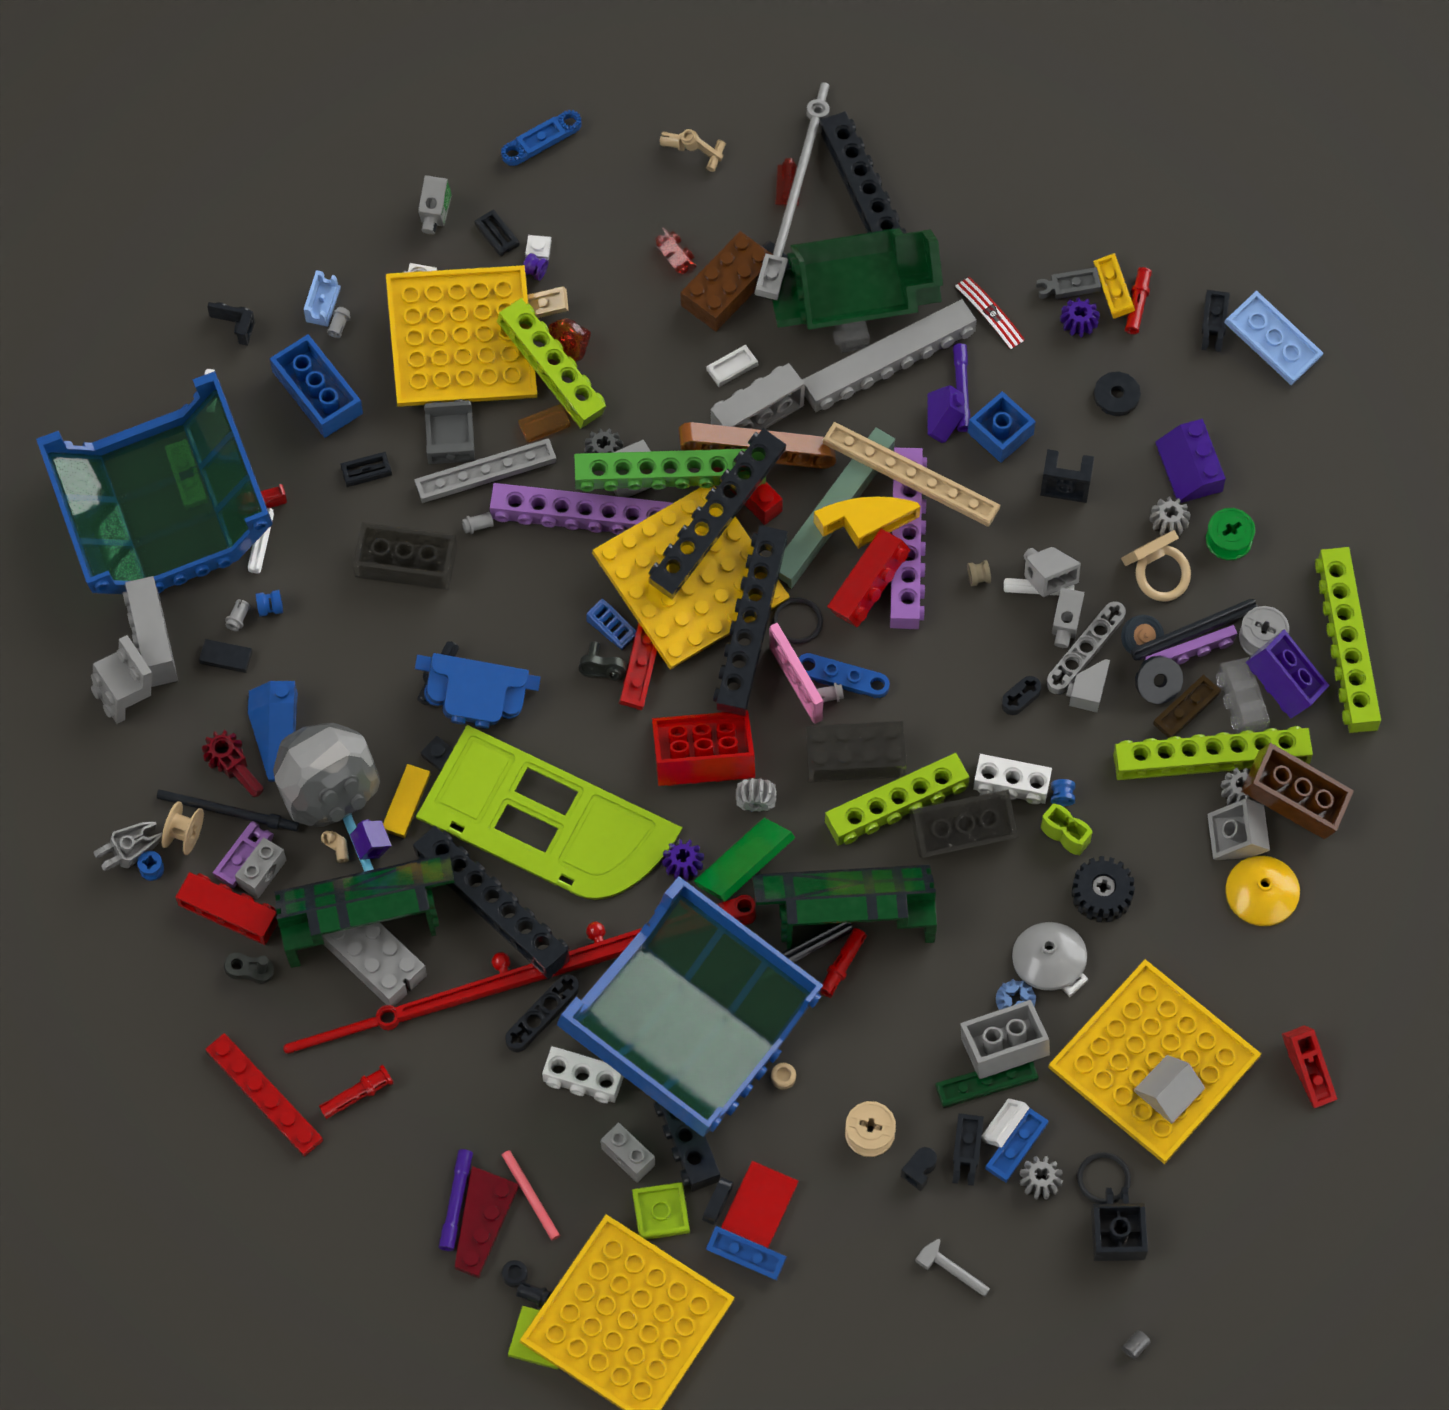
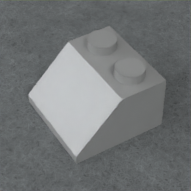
[1207,798,1270,860]

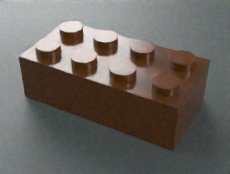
[681,231,773,331]
[1241,743,1354,839]

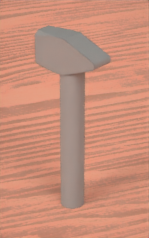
[915,1239,990,1297]

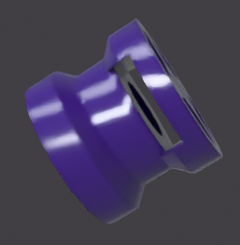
[523,253,549,281]

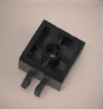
[1091,1187,1148,1261]

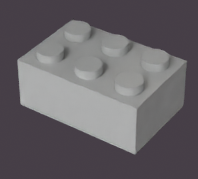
[960,1000,1050,1079]

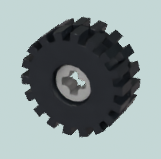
[1071,856,1135,923]

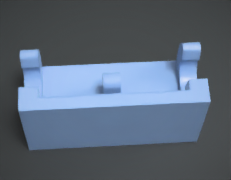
[303,270,341,327]

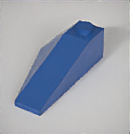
[248,681,298,782]

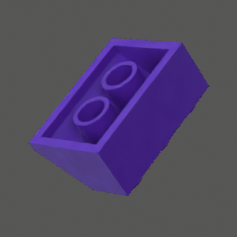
[1155,419,1226,503]
[1246,629,1329,719]

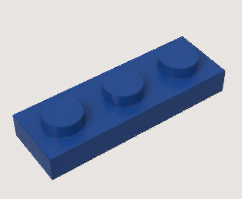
[985,1108,1049,1183]
[706,1226,787,1280]

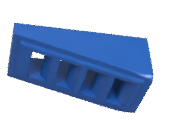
[586,599,636,650]

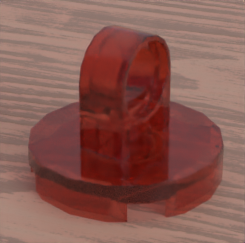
[548,318,591,363]

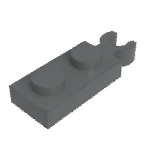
[1036,267,1101,299]

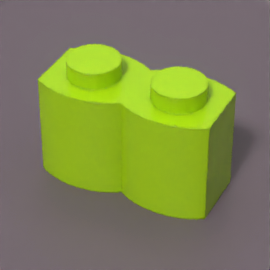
[1041,803,1092,855]

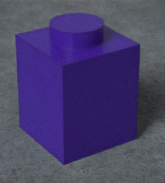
[350,819,392,860]

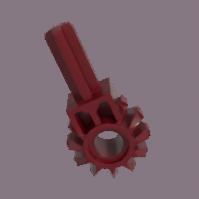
[202,729,264,798]

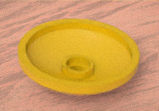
[1225,856,1300,926]

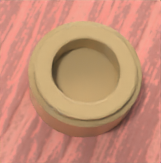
[771,1063,796,1090]

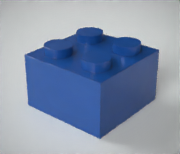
[968,391,1036,463]

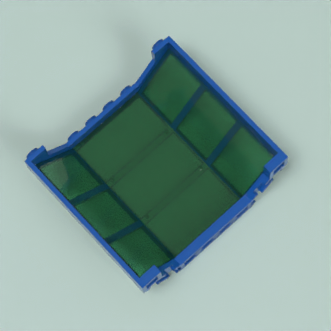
[36,371,273,594]
[557,877,823,1137]

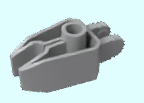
[94,822,163,871]

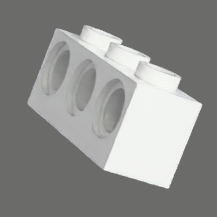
[973,754,1052,804]
[542,1046,624,1103]

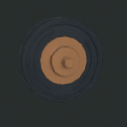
[1121,614,1164,655]

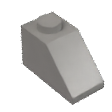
[1066,659,1110,712]

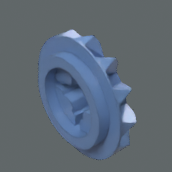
[996,979,1036,1010]

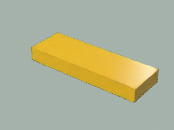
[1093,253,1135,319]
[383,764,431,838]

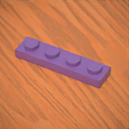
[1144,625,1237,665]

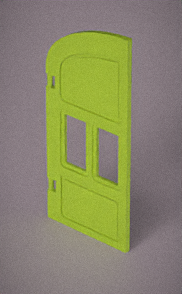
[416,725,682,900]

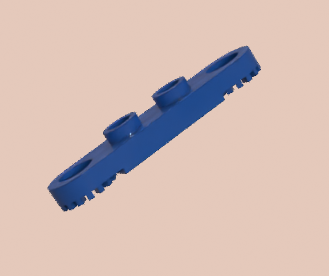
[501,110,582,166]
[799,653,890,699]

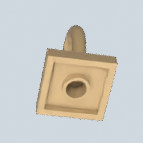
[1121,530,1191,602]

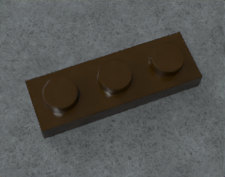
[1153,674,1221,738]

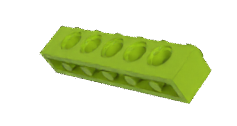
[497,298,606,429]
[825,753,969,846]

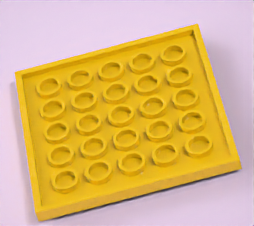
[386,265,537,407]
[592,486,790,670]
[1048,959,1261,1164]
[520,1214,735,1410]

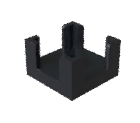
[1040,449,1094,503]

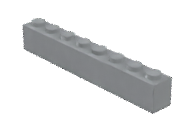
[802,299,976,412]

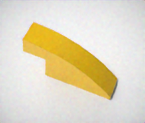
[814,497,921,549]

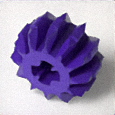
[1060,297,1100,337]
[662,839,704,882]

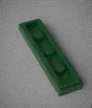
[935,1061,1039,1108]

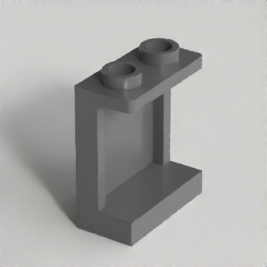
[424,399,475,464]

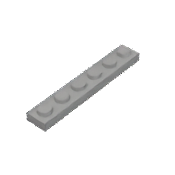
[414,438,557,503]

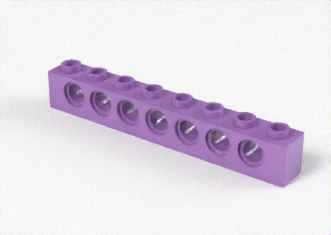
[890,448,927,629]
[490,483,673,535]

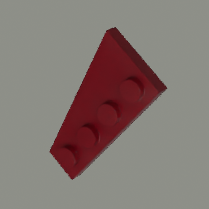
[455,1166,519,1278]

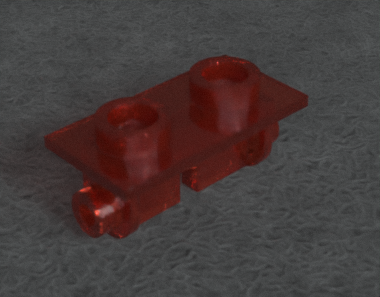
[776,158,799,206]
[655,228,697,274]

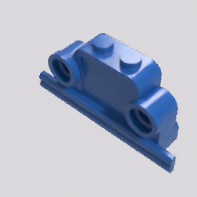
[415,653,541,729]

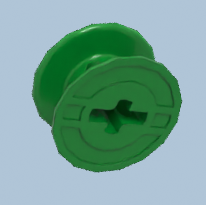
[1206,508,1255,560]

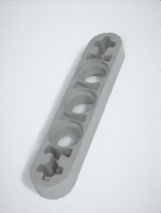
[1047,601,1126,694]

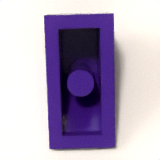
[928,385,965,443]

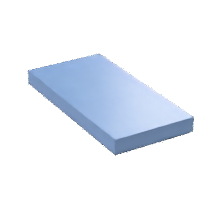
[1224,290,1324,386]

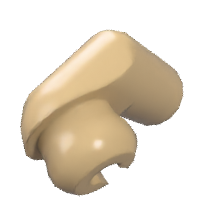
[321,831,349,863]

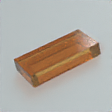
[518,404,570,443]

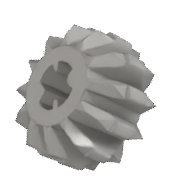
[1150,496,1191,536]
[1221,767,1258,805]
[736,778,777,812]
[1020,1156,1063,1200]

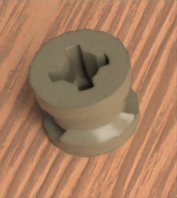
[967,560,991,586]

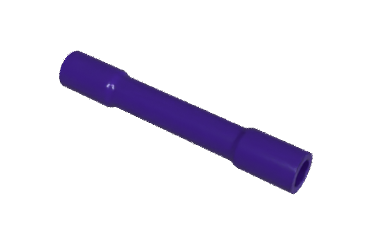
[953,343,971,432]
[439,1149,473,1251]

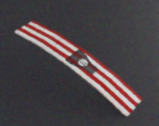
[955,277,1025,349]

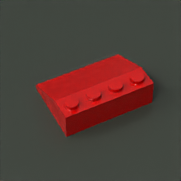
[652,710,755,786]

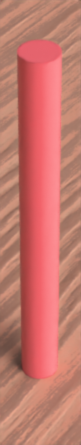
[502,1150,560,1241]

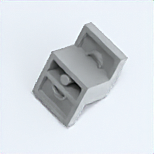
[91,635,152,724]

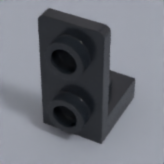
[207,302,255,346]

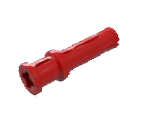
[319,1065,394,1120]

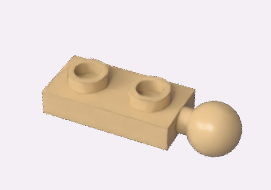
[527,287,569,318]

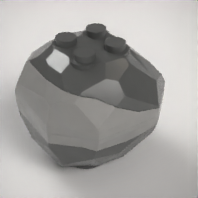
[273,723,380,827]

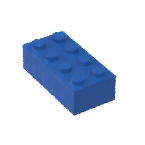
[269,334,363,438]

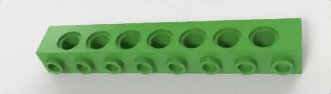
[574,449,766,492]

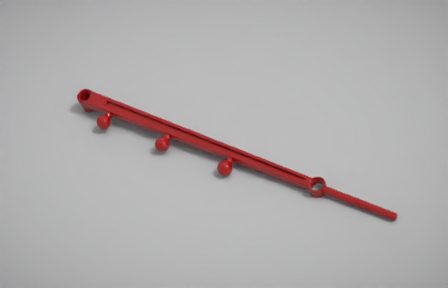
[283,895,757,1054]

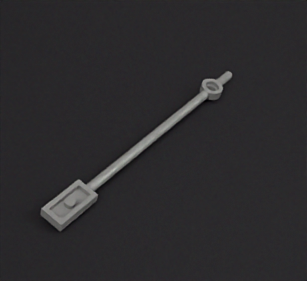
[755,82,830,300]

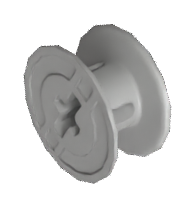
[1239,606,1290,656]

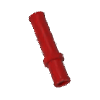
[1125,267,1152,334]
[820,928,867,998]

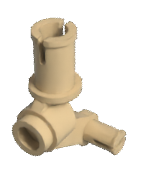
[660,129,726,172]

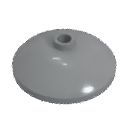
[1012,922,1087,990]

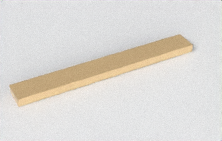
[822,422,1000,527]

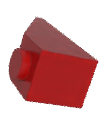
[1282,1025,1337,1108]

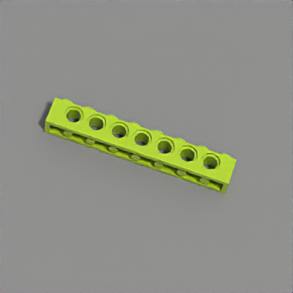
[1315,547,1381,733]
[1113,726,1313,780]

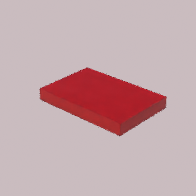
[721,1161,799,1248]

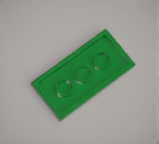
[694,818,795,902]

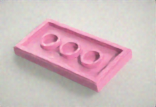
[769,623,823,724]

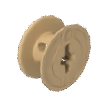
[162,801,204,855]
[845,1101,896,1157]

